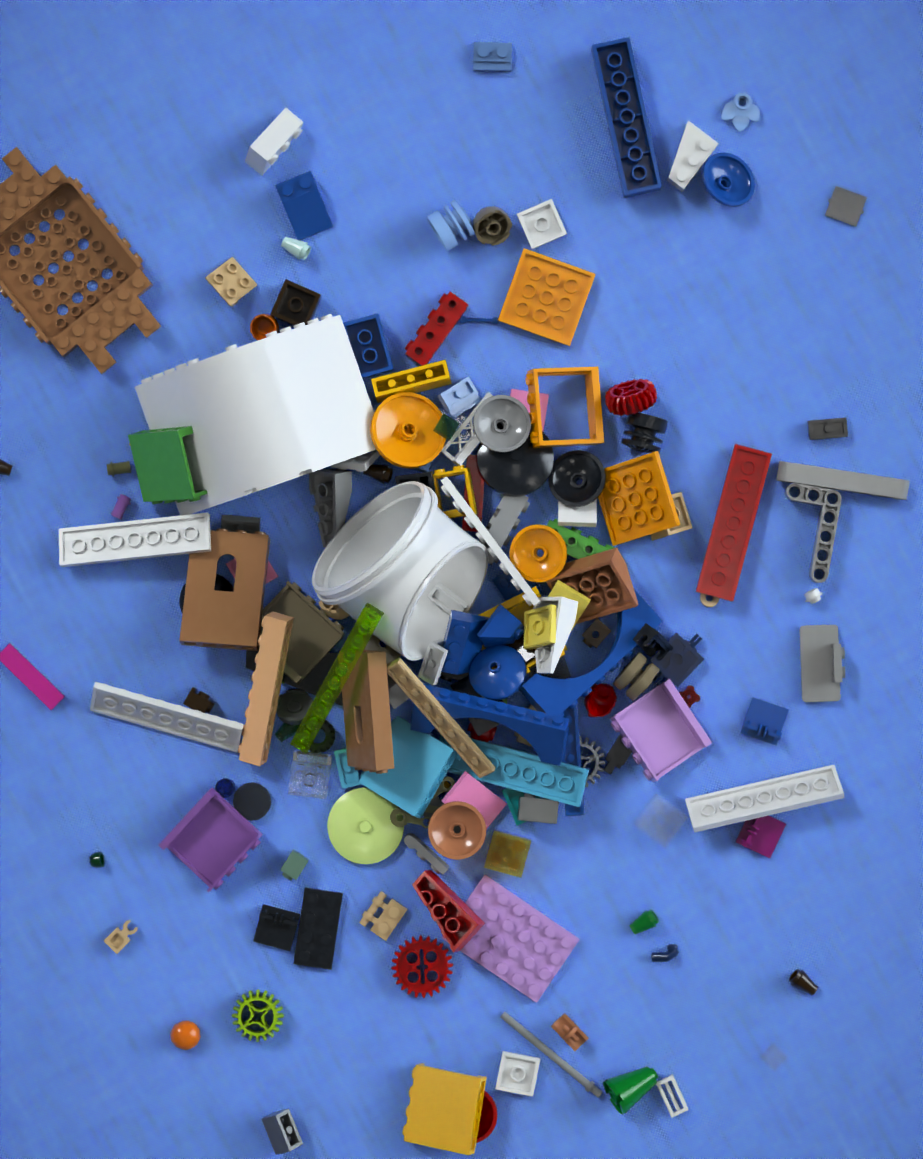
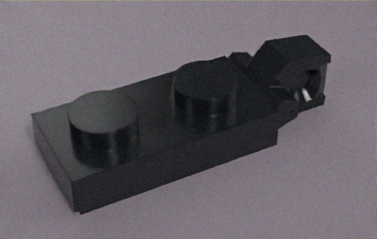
[604,734,632,775]

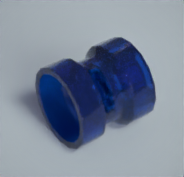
[215,778,236,798]

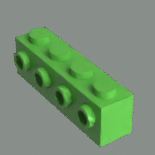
[547,519,615,559]

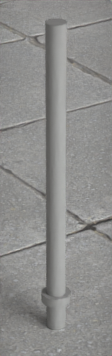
[500,1011,603,1098]

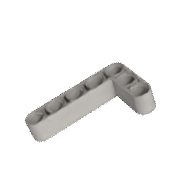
[785,483,841,583]

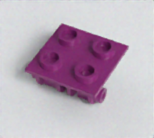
[735,816,786,858]

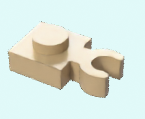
[104,920,138,954]

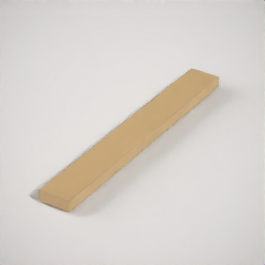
[387,658,496,778]

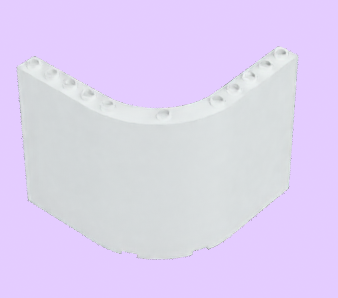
[135,314,376,515]

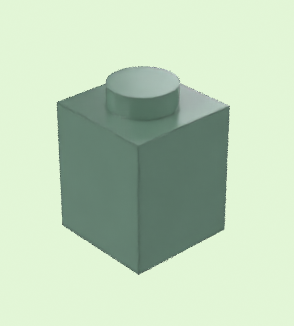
[280,849,310,881]

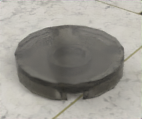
[233,782,271,821]

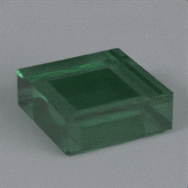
[433,413,460,440]

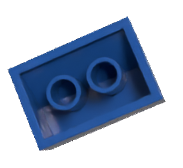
[441,610,489,675]

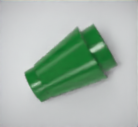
[629,909,659,935]

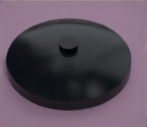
[477,424,554,496]

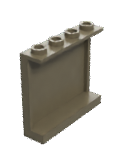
[259,581,345,685]

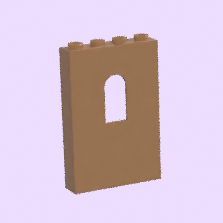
[179,528,270,651]
[339,649,394,774]

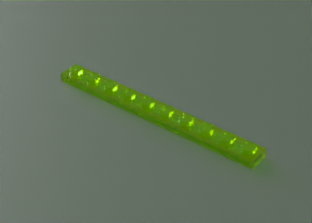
[290,603,384,754]

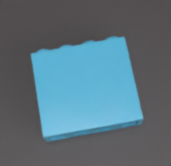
[359,716,458,819]

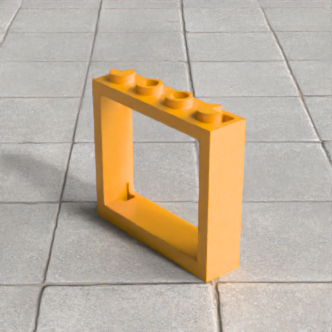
[525,367,604,448]

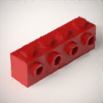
[405,291,469,366]

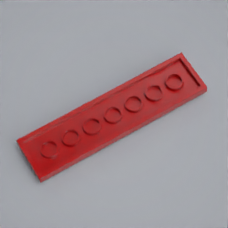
[695,444,772,602]

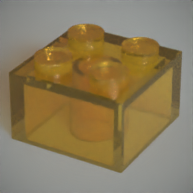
[484,829,531,878]

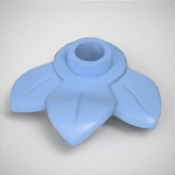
[721,93,760,132]

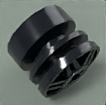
[621,413,668,453]

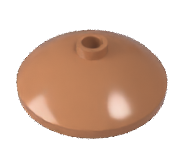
[428,801,486,860]

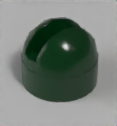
[89,852,105,868]

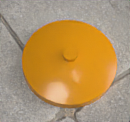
[370,392,447,469]

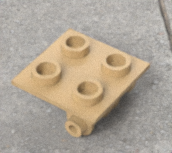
[205,257,257,307]

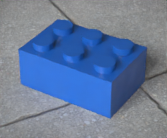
[343,313,394,378]

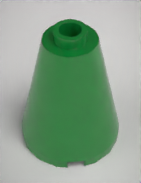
[603,1067,658,1115]

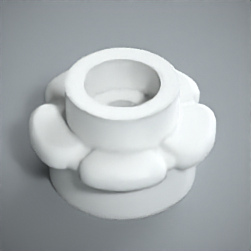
[804,588,823,604]

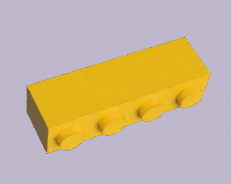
[371,360,452,403]

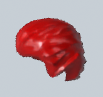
[584,683,617,717]

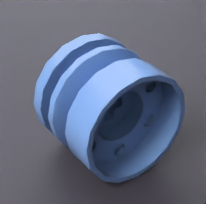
[427,200,475,251]

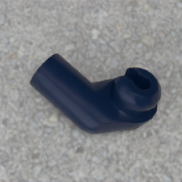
[651,944,679,962]

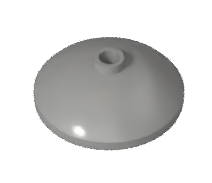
[473,395,531,453]

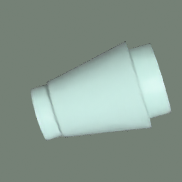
[281,237,311,260]

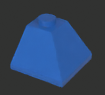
[477,604,524,648]

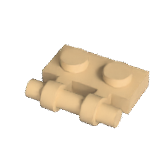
[359,891,408,941]

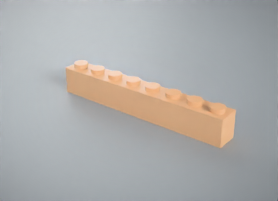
[238,611,294,767]

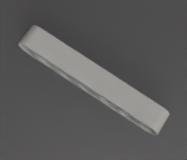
[776,461,910,500]

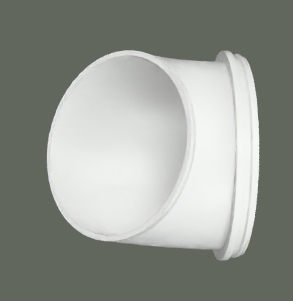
[312,481,489,661]

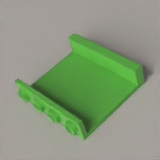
[128,426,208,504]

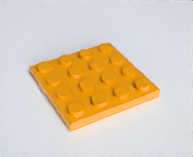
[498,248,596,347]
[598,451,681,546]

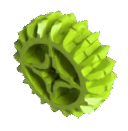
[232,989,284,1042]

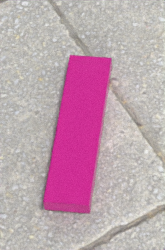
[0,643,65,710]

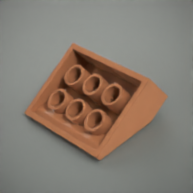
[546,547,638,624]

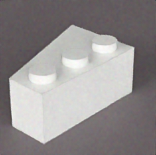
[245,108,303,176]
[667,120,719,192]

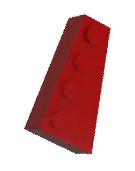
[412,870,485,953]

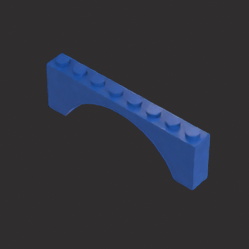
[519,589,663,717]
[410,684,570,766]

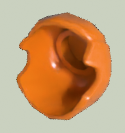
[250,314,279,340]
[170,1020,201,1050]

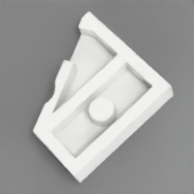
[331,450,380,472]

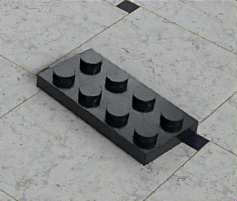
[293,887,343,970]

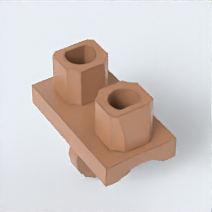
[551,1013,589,1051]

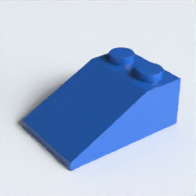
[275,171,333,240]

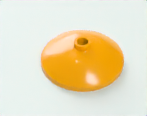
[509,524,567,582]

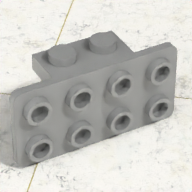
[799,625,845,702]

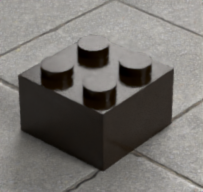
[270,279,322,326]

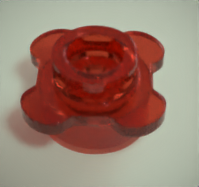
[679,685,700,708]

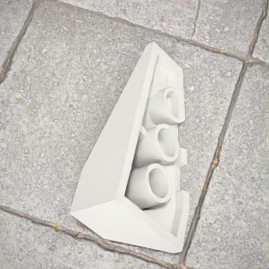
[533,597,578,674]

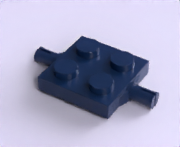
[650,633,704,687]

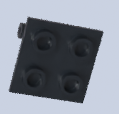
[253,904,300,951]

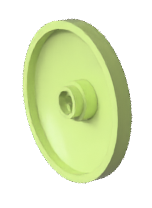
[327,787,404,864]

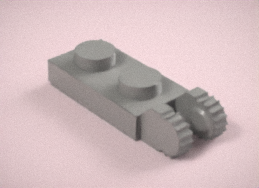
[404,833,449,874]

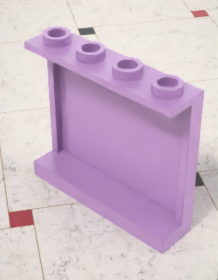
[610,679,712,782]

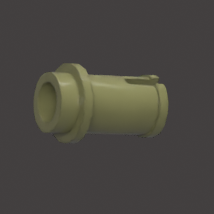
[106,461,131,477]

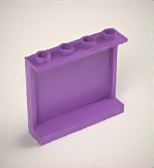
[158,788,263,892]

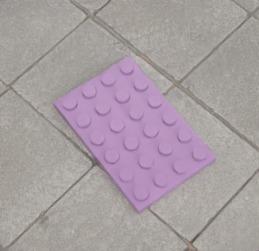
[441,874,580,1003]

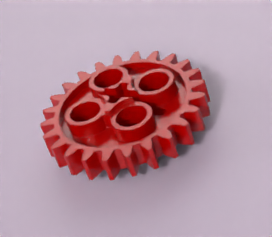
[391,935,453,998]

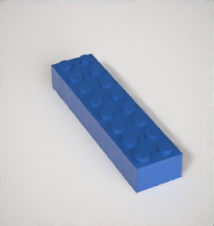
[591,37,662,198]

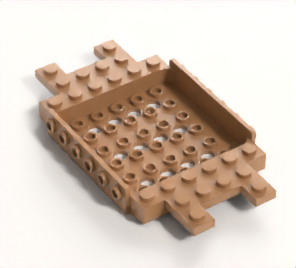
[0,147,162,374]

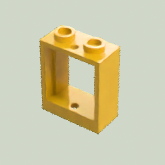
[433,465,477,519]

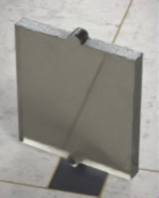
[825,186,867,227]

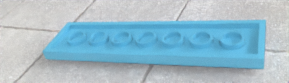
[439,734,589,807]

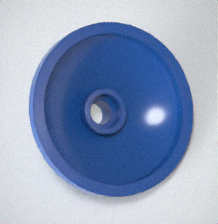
[702,152,755,207]
[469,645,527,700]

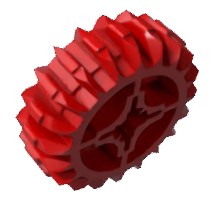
[605,379,657,416]

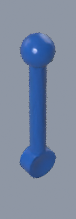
[459,316,499,324]

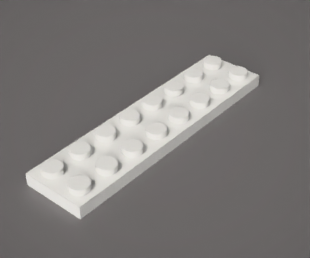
[441,476,542,607]
[59,512,211,567]
[90,682,244,753]
[685,765,844,833]

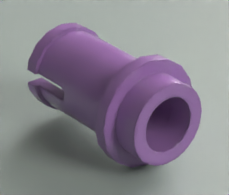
[111,494,131,520]

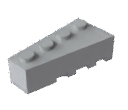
[479,495,530,565]

